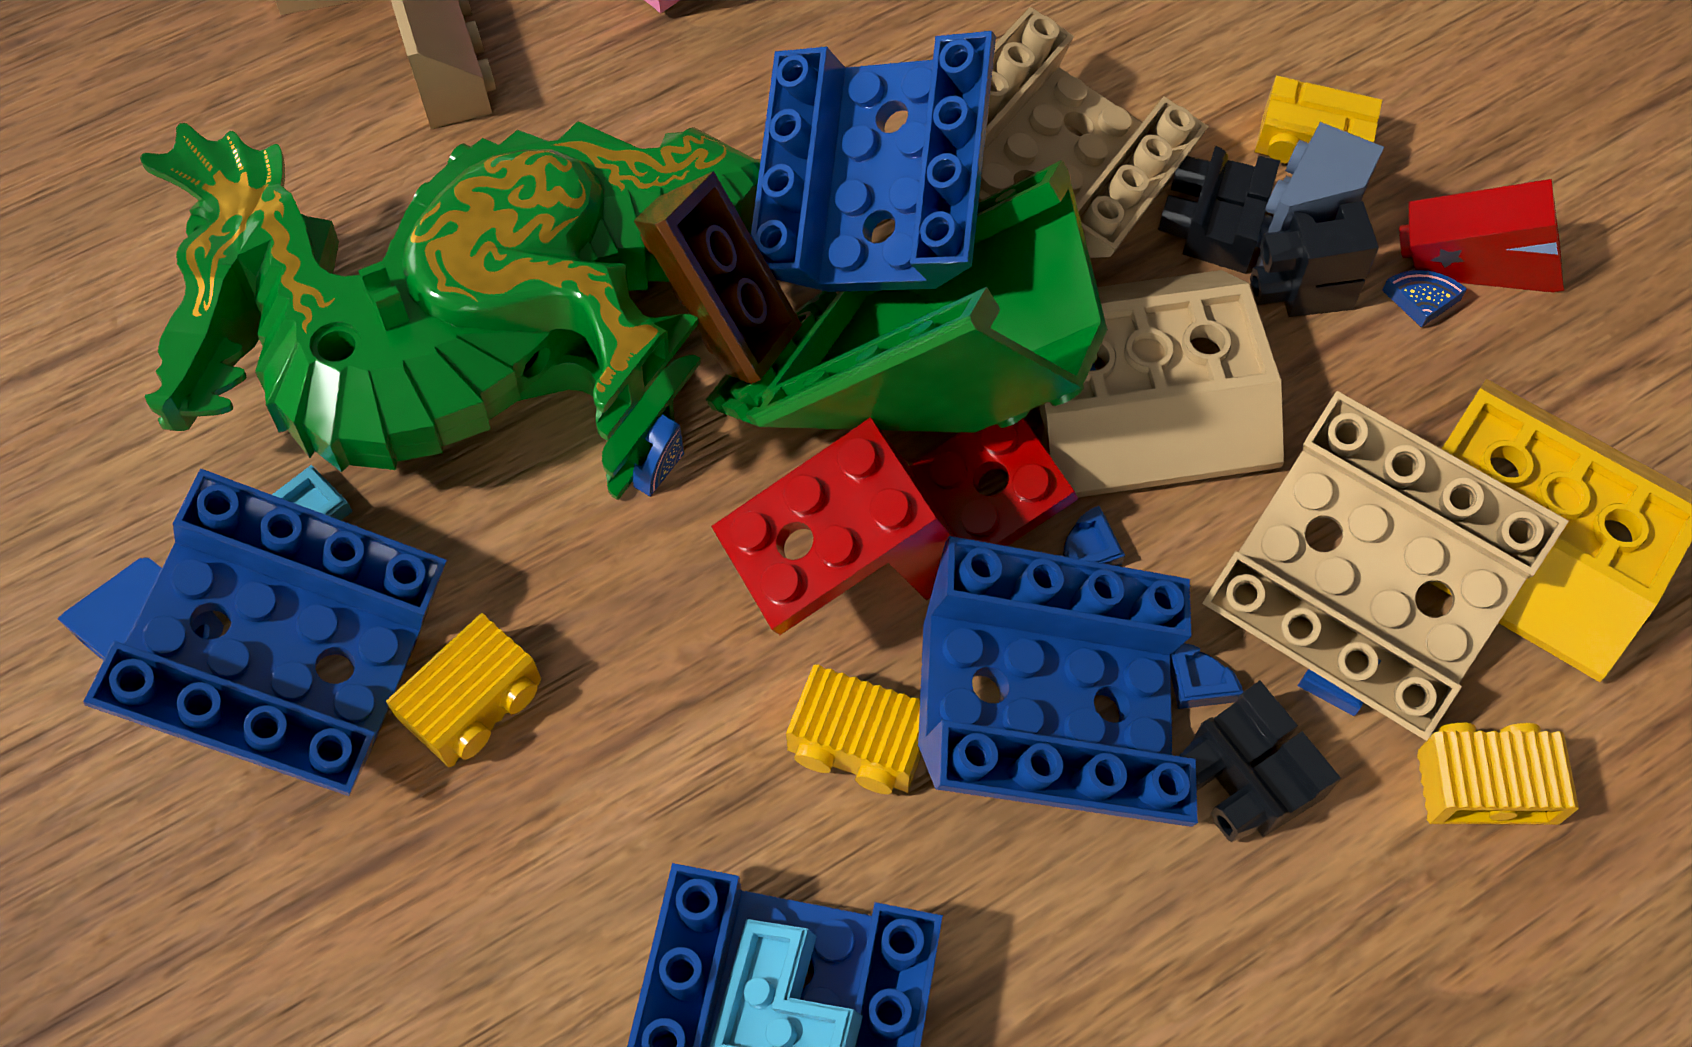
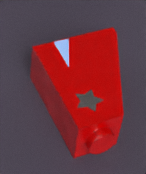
[1399,179,1564,293]

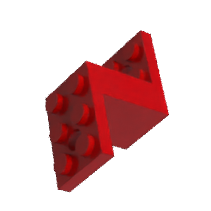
[711,417,1079,635]

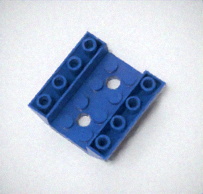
[751,31,996,292]
[83,468,447,796]
[918,536,1198,827]
[627,863,943,1047]

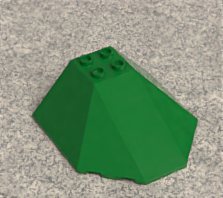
[706,160,1108,433]

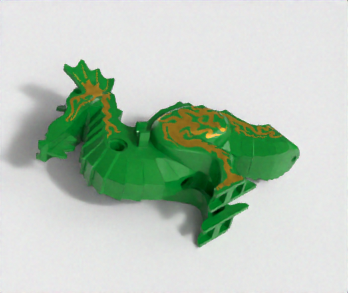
[140,121,761,500]

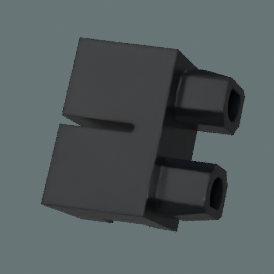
[1158,146,1280,274]
[1250,201,1379,317]
[1179,680,1341,842]

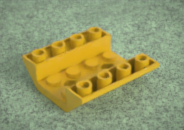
[1429,379,1692,682]

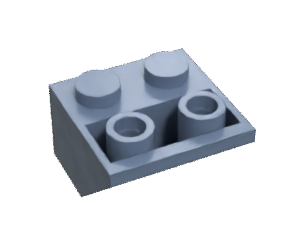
[1255,122,1384,267]

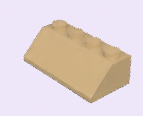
[391,0,496,129]

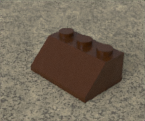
[634,171,802,384]

